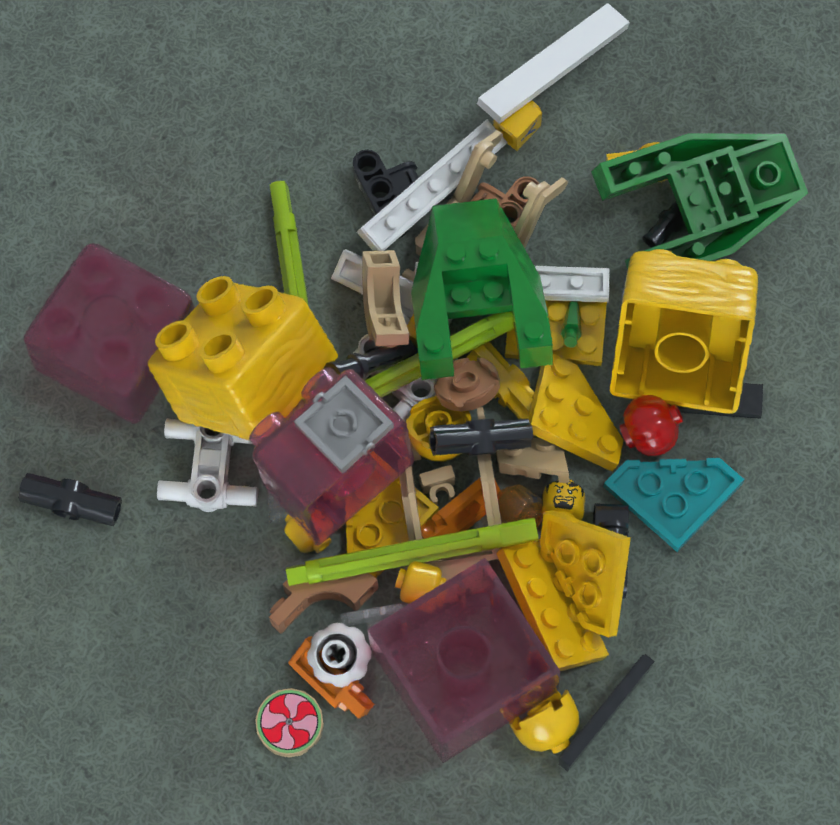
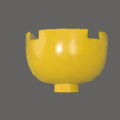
[406,396,472,462]
[509,690,579,754]

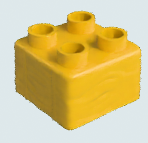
[609,249,758,414]
[148,276,338,442]

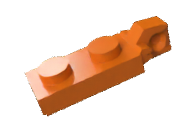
[421,477,504,539]
[288,636,375,719]

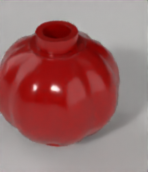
[620,395,683,456]

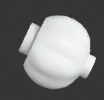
[307,623,372,688]

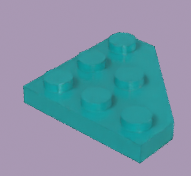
[603,458,745,552]

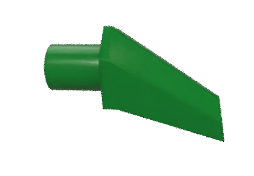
[561,301,582,348]

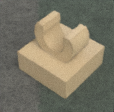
[419,465,455,505]

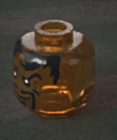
[497,484,543,527]

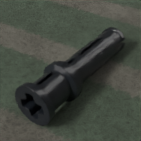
[323,340,416,388]

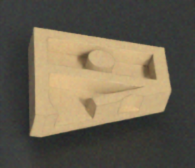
[496,437,570,483]

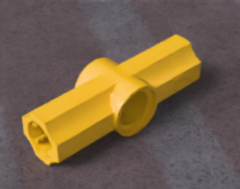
[467,342,535,420]

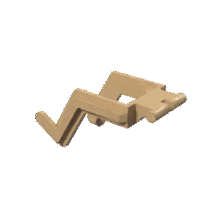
[401,130,568,282]
[392,407,501,600]

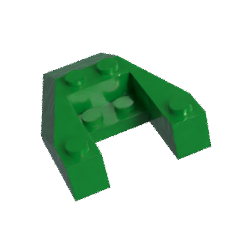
[591,133,808,268]
[411,198,553,380]

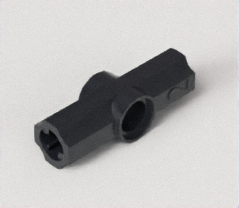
[428,419,533,456]
[18,473,122,527]

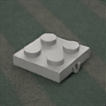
[294,375,394,474]

